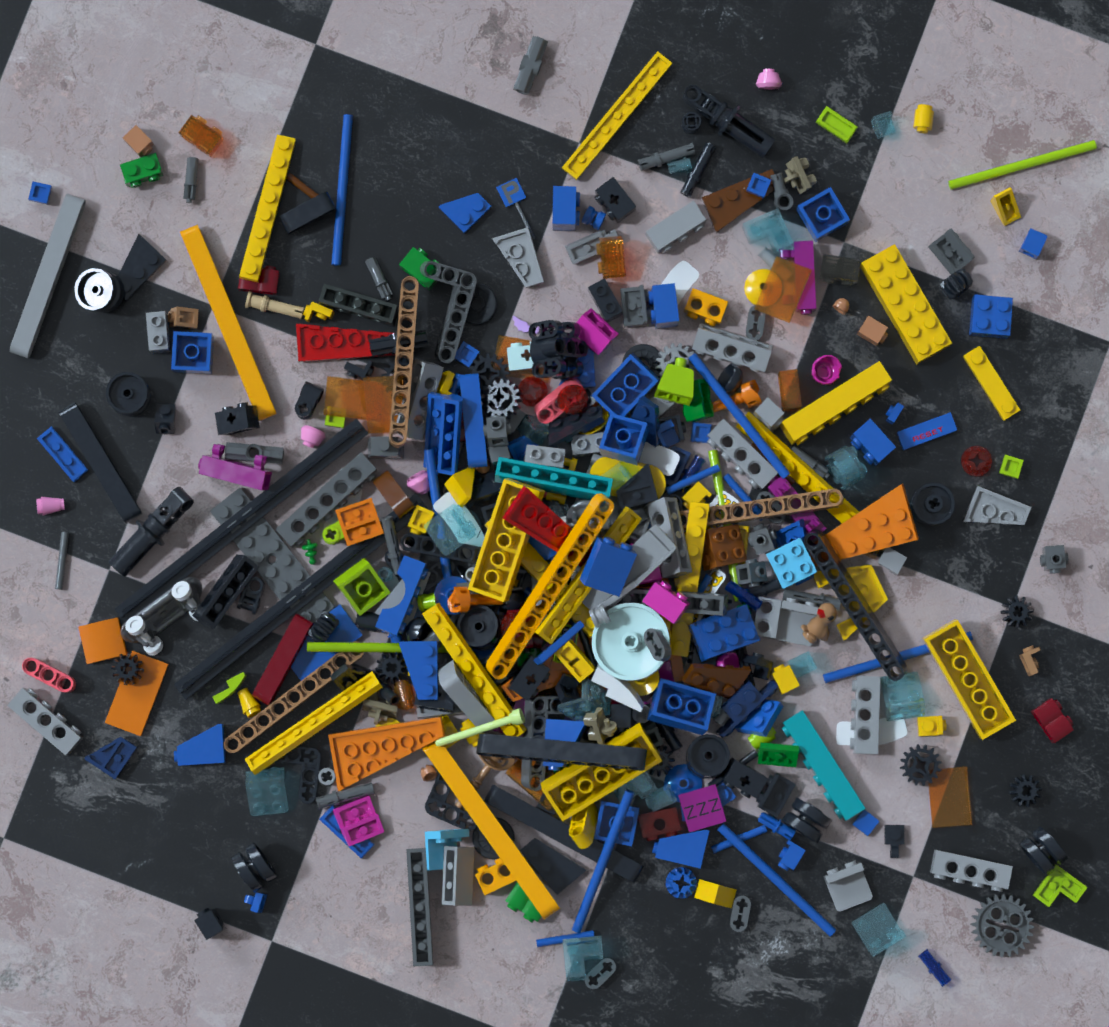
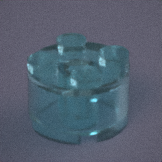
[824,445,868,490]

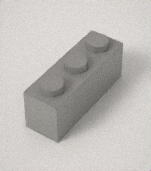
[645,201,706,253]
[442,846,474,906]

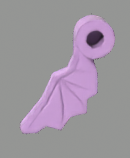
[513,316,541,334]

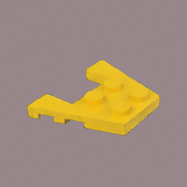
[813,565,888,641]

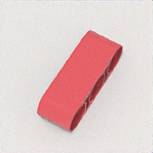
[534,378,584,424]
[22,657,76,693]

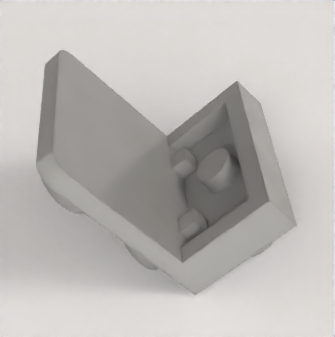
[775,598,819,646]
[823,860,873,911]

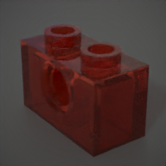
[638,807,681,841]

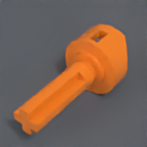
[712,380,762,412]
[447,586,503,613]

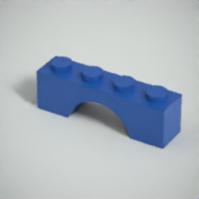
[375,555,429,637]

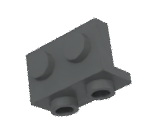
[928,228,975,274]
[620,285,651,327]

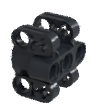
[528,320,588,380]

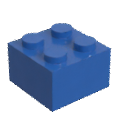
[552,186,580,231]
[796,187,850,242]
[648,283,679,329]
[969,295,1013,339]
[171,331,214,374]
[599,413,649,466]
[850,419,896,466]
[594,801,639,846]

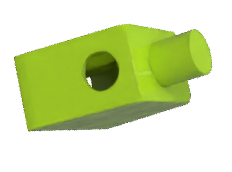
[654,358,694,406]

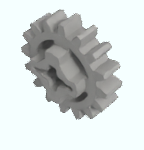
[655,343,696,377]

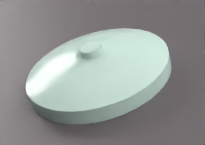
[592,603,670,681]

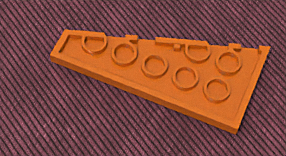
[328,716,445,791]

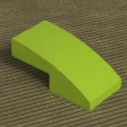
[213,672,247,704]

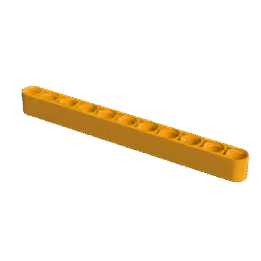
[180,224,277,421]
[486,493,614,680]
[422,741,560,920]

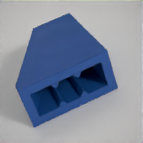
[543,719,587,771]
[174,724,226,766]
[652,830,709,869]

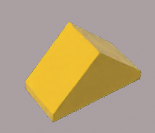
[990,187,1021,226]
[444,468,475,507]
[694,879,737,909]

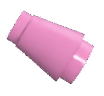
[36,497,65,515]

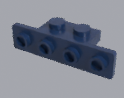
[716,680,778,738]

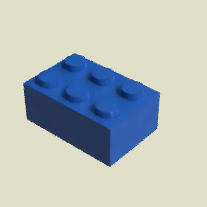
[591,353,661,417]
[688,604,760,662]
[647,678,716,735]

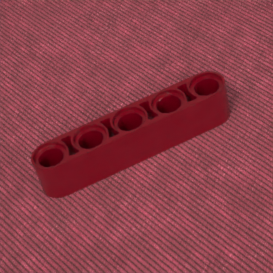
[252,614,314,706]

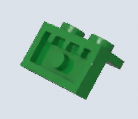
[120,153,164,188]
[758,742,799,768]

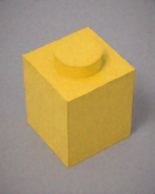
[771,664,800,695]

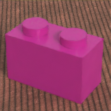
[571,308,618,355]
[642,581,690,624]

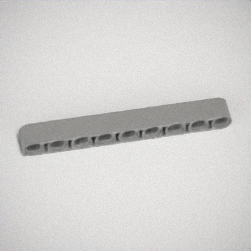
[10,194,86,358]

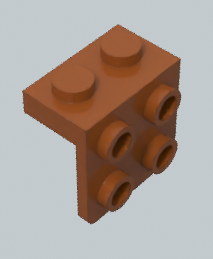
[702,524,747,571]

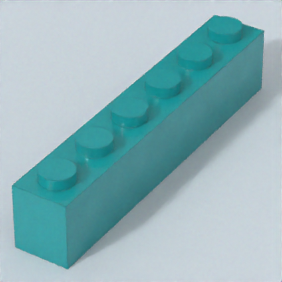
[495,457,613,503]
[781,710,865,821]

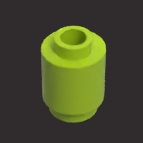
[747,727,777,750]

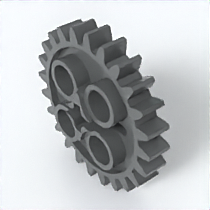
[970,894,1034,957]

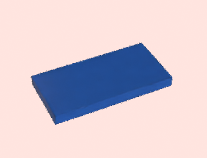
[291,605,363,681]

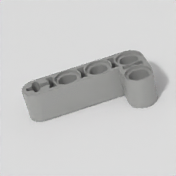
[438,660,495,733]

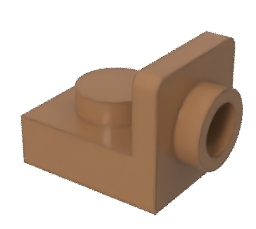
[167,307,199,329]
[1019,645,1041,676]

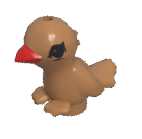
[800,603,837,644]

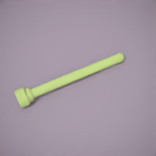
[435,708,525,747]

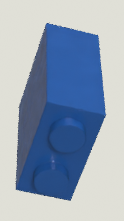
[580,537,637,597]

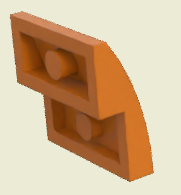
[335,498,384,546]
[78,617,127,664]

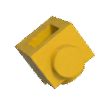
[682,481,712,510]

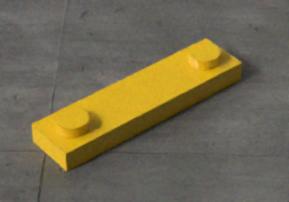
[963,346,1020,421]

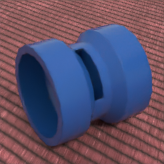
[581,205,606,231]

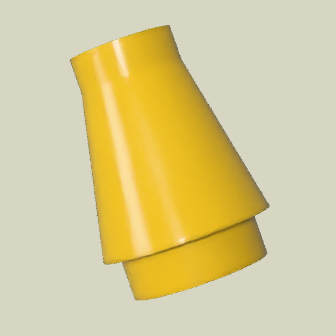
[237,688,261,718]

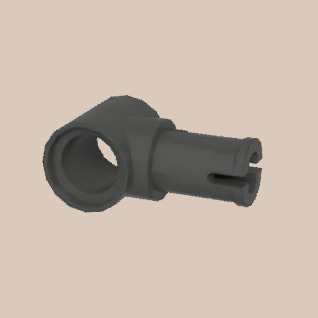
[770,172,793,210]

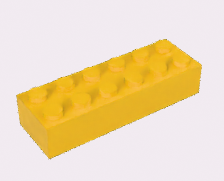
[860,244,952,365]
[780,361,892,445]
[468,478,545,602]
[922,619,1016,740]
[540,722,662,822]

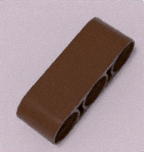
[372,470,415,518]

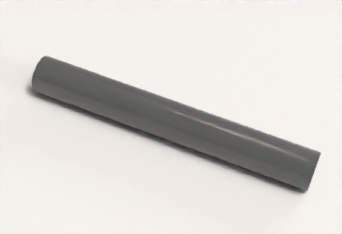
[55,532,69,590]

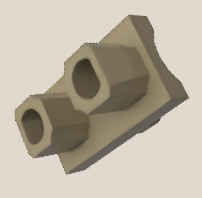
[783,156,817,195]
[362,692,398,725]
[583,707,617,745]

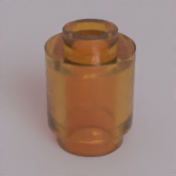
[393,680,415,710]

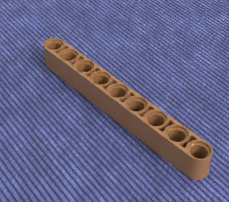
[389,276,419,448]
[679,489,844,530]
[224,641,365,753]

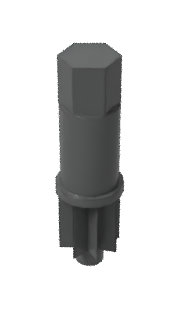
[183,157,199,203]
[365,257,393,301]
[791,445,830,479]

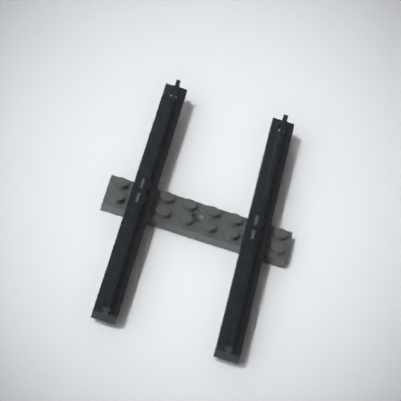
[115,418,428,700]

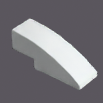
[591,664,644,712]

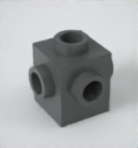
[483,415,512,447]
[748,523,778,555]
[1040,545,1069,574]
[735,559,768,587]

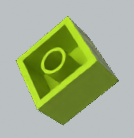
[333,558,390,616]

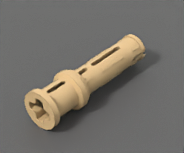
[245,291,304,319]

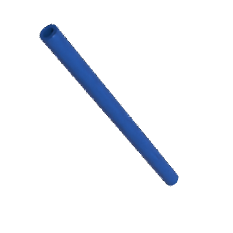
[331,114,353,266]
[688,353,790,479]
[424,449,453,597]
[823,631,973,684]
[572,789,635,933]
[717,823,836,936]

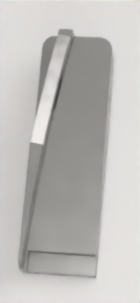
[582,523,677,611]

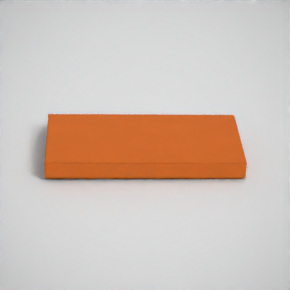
[105,651,169,736]

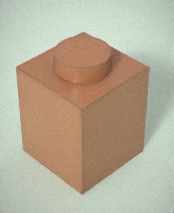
[122,125,154,158]
[857,316,888,346]

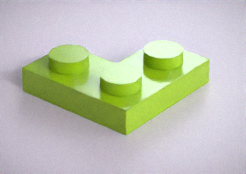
[1032,864,1088,907]

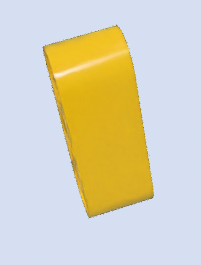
[569,803,599,849]

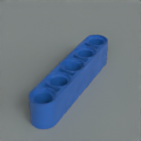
[459,373,487,468]

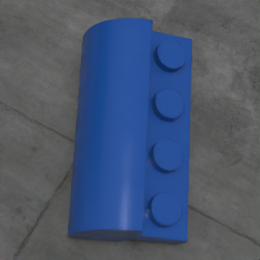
[423,392,463,475]

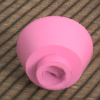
[756,69,782,90]
[301,425,326,448]
[407,470,430,495]

